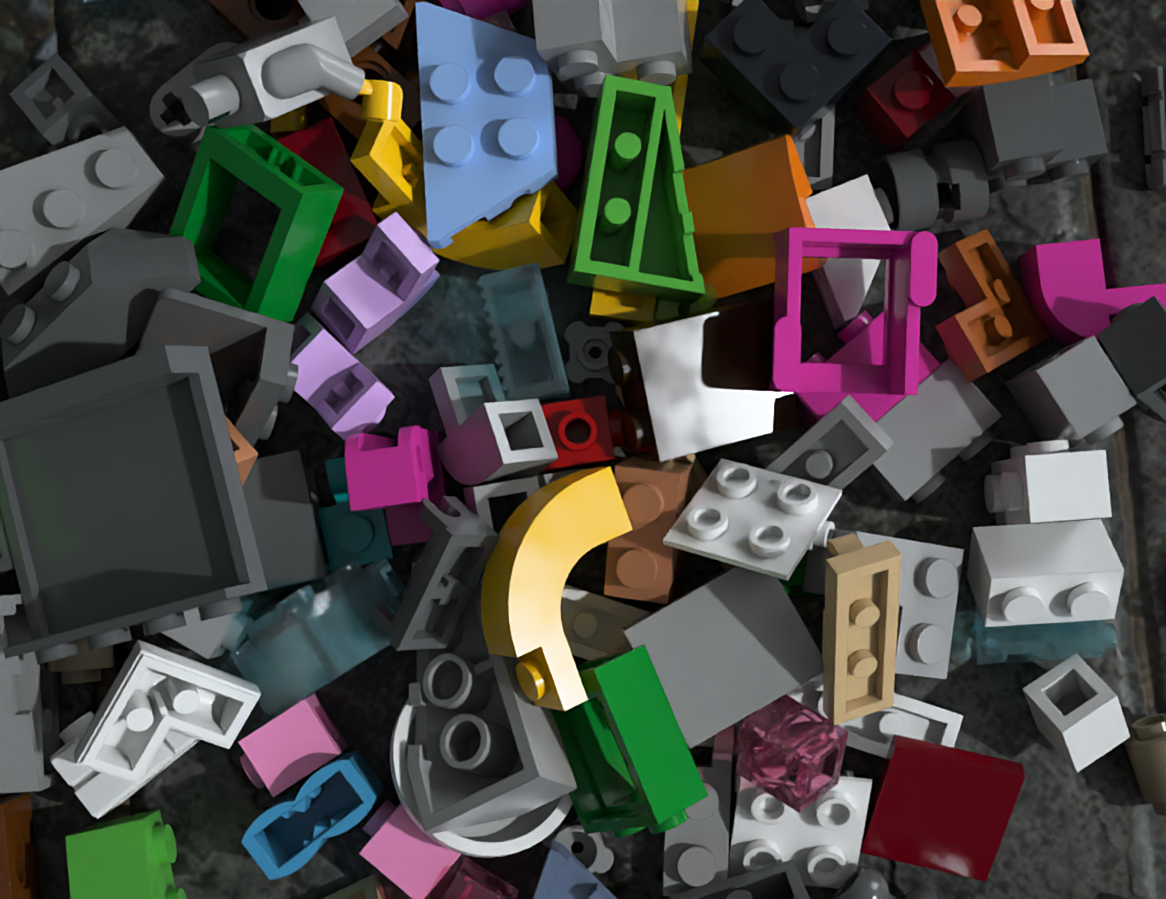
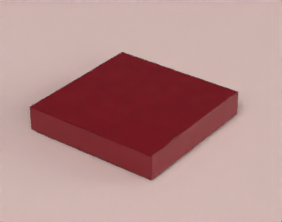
[860,734,1025,882]

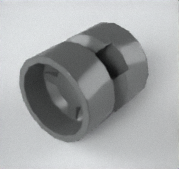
[877,136,989,232]

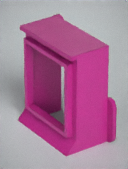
[768,227,938,395]

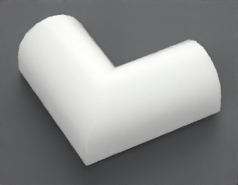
[74,640,261,785]

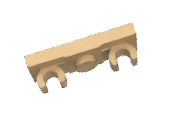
[822,533,902,726]

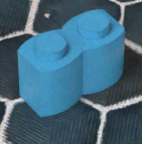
[241,750,386,880]

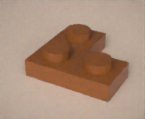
[935,229,1050,383]

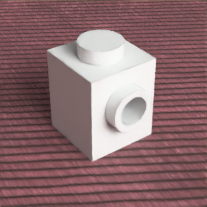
[1023,653,1130,773]

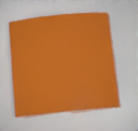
[919,0,1089,87]
[682,132,828,302]

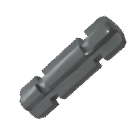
[1141,66,1166,191]

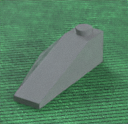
[407,563,578,834]

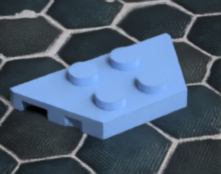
[415,2,559,249]

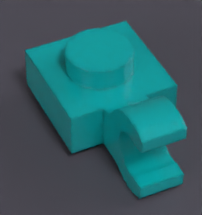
[318,457,396,571]

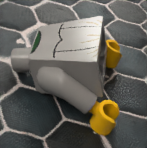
[182,16,403,139]

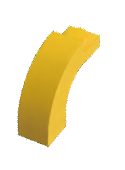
[350,119,578,271]
[481,466,633,711]

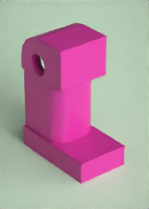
[344,425,451,546]

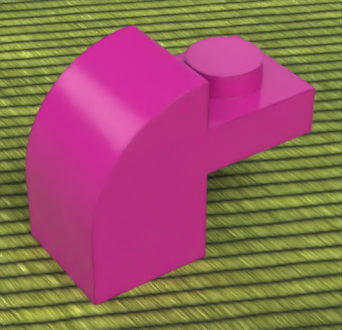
[1019,239,1166,346]

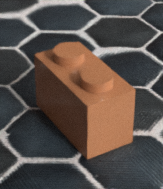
[604,456,695,604]

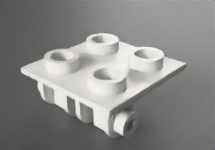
[663,459,842,581]
[728,761,872,889]

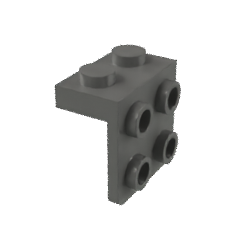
[133,288,299,447]

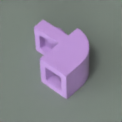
[311,212,440,355]
[289,312,395,442]

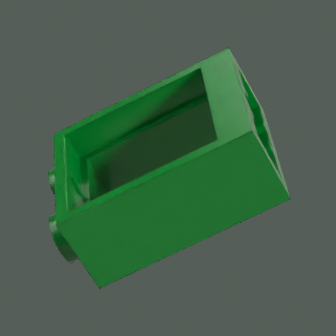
[169,124,344,322]
[549,644,708,839]

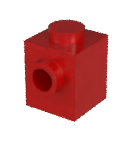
[539,395,625,474]

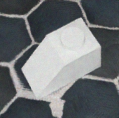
[805,174,894,330]

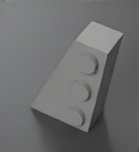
[0,126,183,303]
[0,594,61,793]

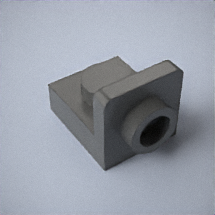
[9,52,123,150]

